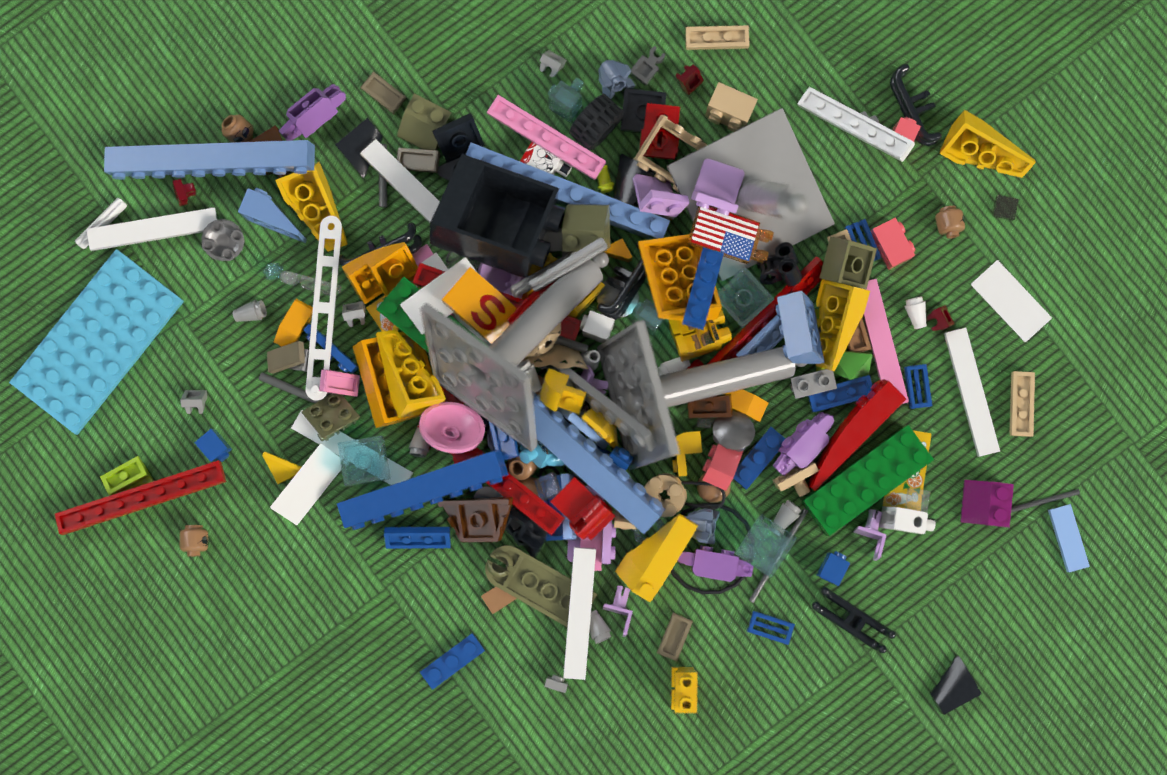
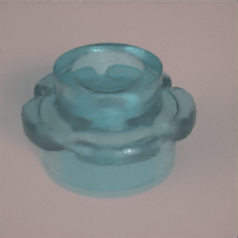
[263,263,284,280]

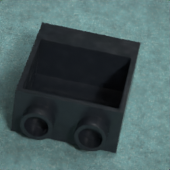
[430,154,566,278]

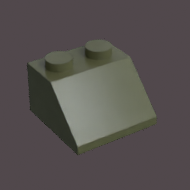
[397,93,454,151]
[562,204,611,252]
[820,236,877,290]

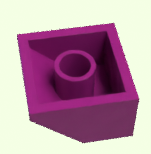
[960,480,1014,528]

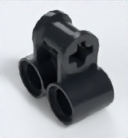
[757,242,802,286]

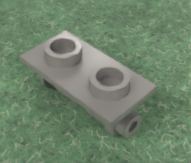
[790,369,837,399]

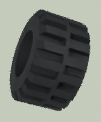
[569,94,624,151]

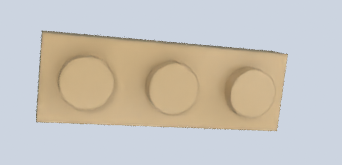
[685,25,749,50]
[1010,371,1035,437]

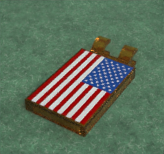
[687,205,774,264]

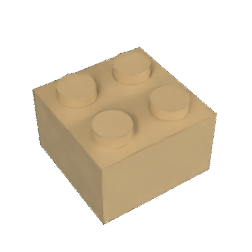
[705,82,758,132]

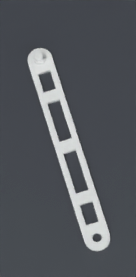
[306,216,342,401]

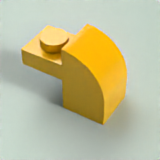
[540,368,587,414]
[672,431,702,477]

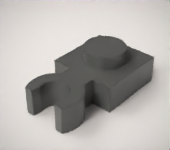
[630,46,665,86]

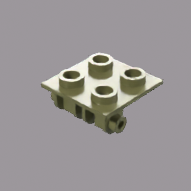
[302,393,360,442]

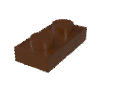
[688,394,733,418]

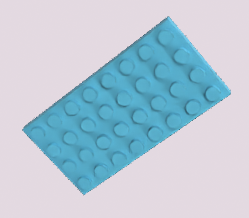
[9,249,184,435]

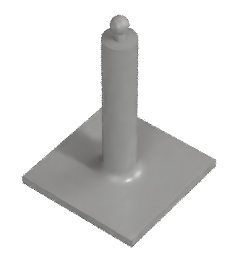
[667,108,835,281]
[420,252,609,452]
[597,320,807,470]

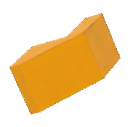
[605,238,632,262]
[274,299,313,347]
[725,389,768,422]

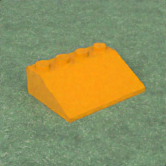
[638,234,722,321]
[353,332,433,428]

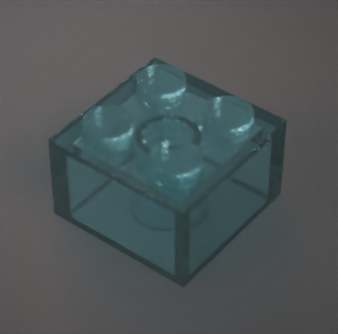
[717,267,774,328]
[338,436,391,487]
[735,514,798,578]

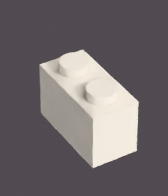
[580,311,615,343]

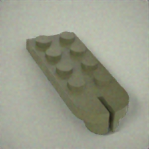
[485,545,597,627]

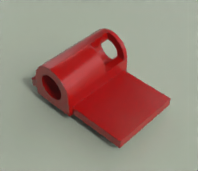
[639,103,680,160]
[550,477,615,540]

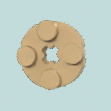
[644,473,687,517]

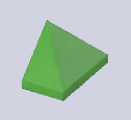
[833,351,872,380]

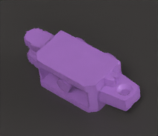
[279,84,346,141]
[773,412,835,476]
[677,545,754,582]

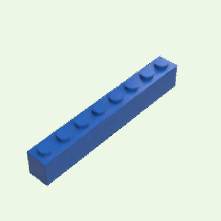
[337,450,508,530]

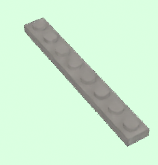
[535,358,656,452]

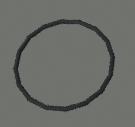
[671,503,755,594]

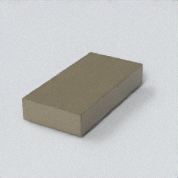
[360,72,407,115]
[397,148,440,173]
[267,341,305,374]
[657,613,693,661]

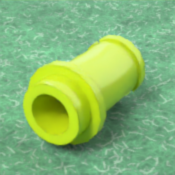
[597,165,614,193]

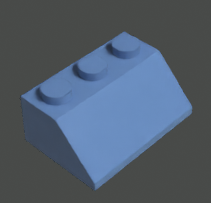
[776,291,825,364]

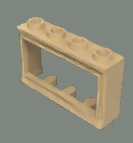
[633,115,707,192]

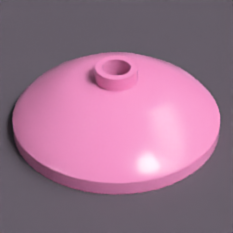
[419,402,485,453]

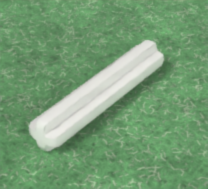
[75,198,127,249]

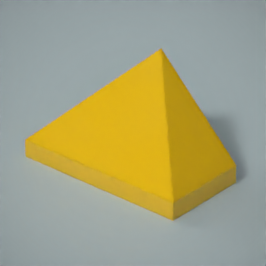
[262,452,302,484]

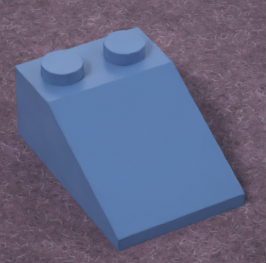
[238,188,307,243]

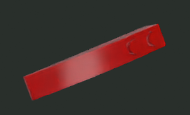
[807,379,906,491]

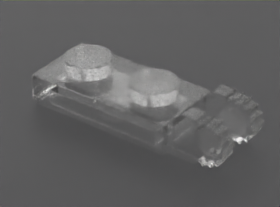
[280,271,342,296]

